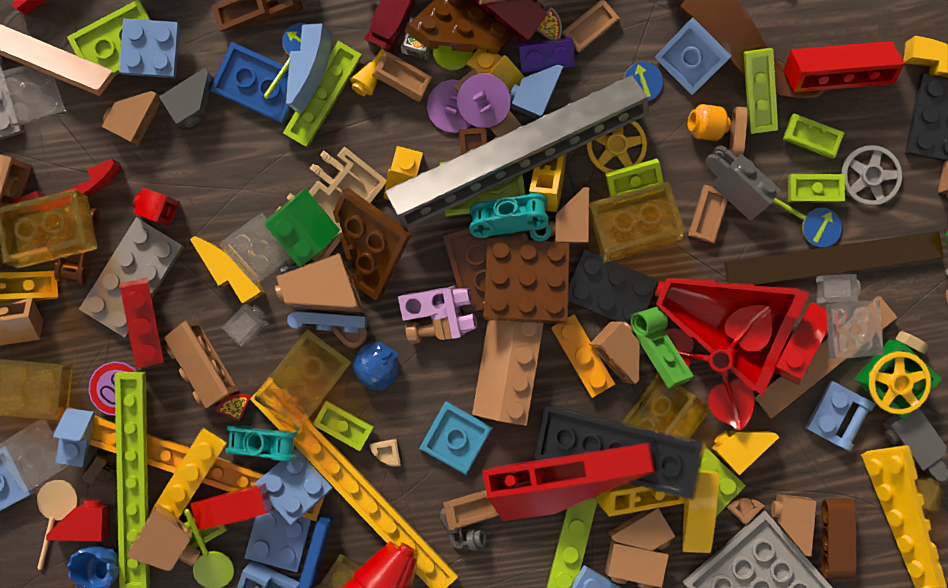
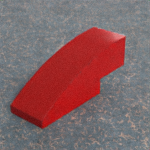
[190,483,273,530]

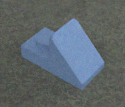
[53,408,95,467]

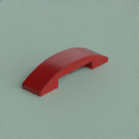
[11,159,122,211]

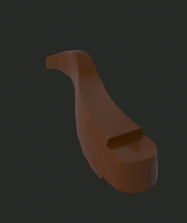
[673,0,826,99]

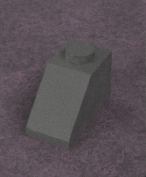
[159,68,214,129]

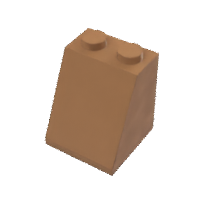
[275,254,365,316]

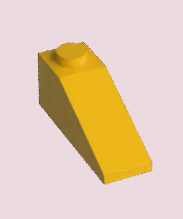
[529,153,567,212]
[0,271,58,302]
[596,483,684,517]

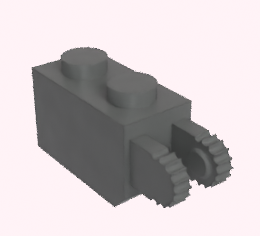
[705,145,781,221]
[882,407,948,482]

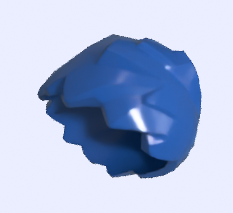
[353,342,399,390]
[67,546,119,588]

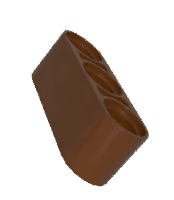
[821,499,856,579]

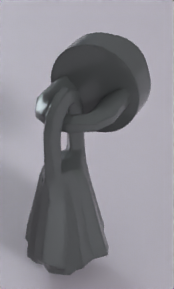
[440,508,486,551]

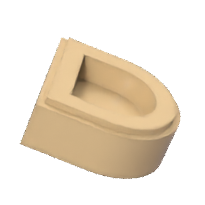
[895,331,929,354]

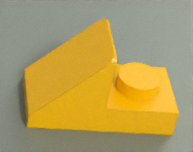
[466,49,525,93]
[384,146,423,200]

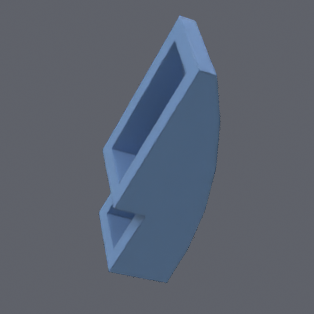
[286,24,333,113]

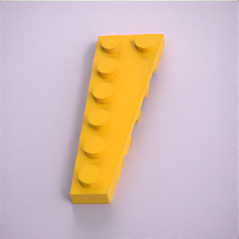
[861,445,947,588]

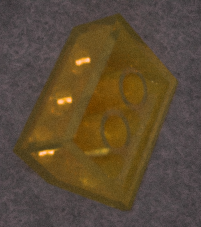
[621,373,710,439]

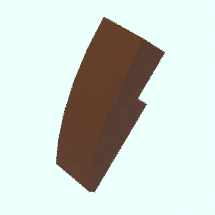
[212,0,303,32]

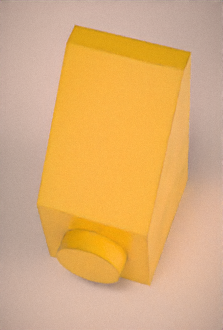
[712,430,779,475]

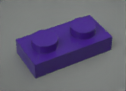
[518,37,575,73]

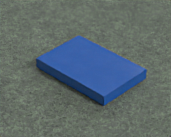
[209,42,291,125]
[298,515,333,588]

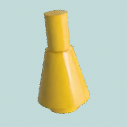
[350,49,385,96]

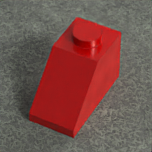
[133,188,180,227]
[46,499,110,541]

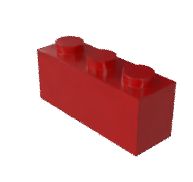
[119,278,164,368]

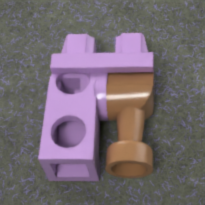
[398,286,478,345]

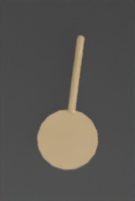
[37,480,78,570]

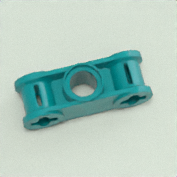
[470,193,548,238]
[225,425,298,461]

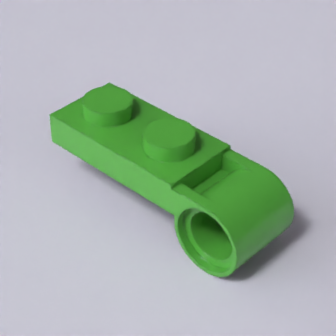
[631,307,694,389]

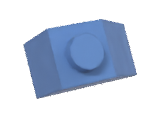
[510,65,563,120]

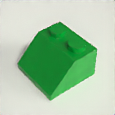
[263,188,340,268]
[854,340,942,420]

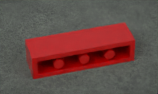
[783,41,905,93]

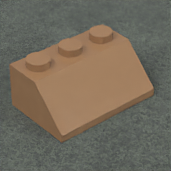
[164,321,239,408]

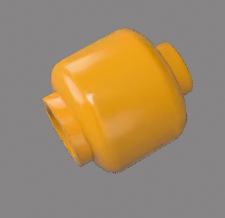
[688,104,731,141]

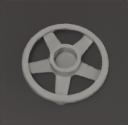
[842,145,902,206]

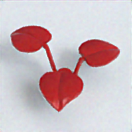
[665,305,772,430]

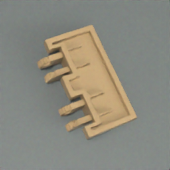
[276,147,387,262]

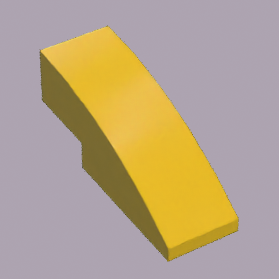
[903,36,948,78]
[190,236,265,304]
[682,470,719,553]

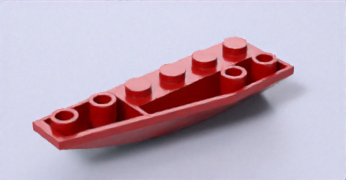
[483,443,655,521]

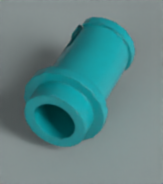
[529,220,551,242]

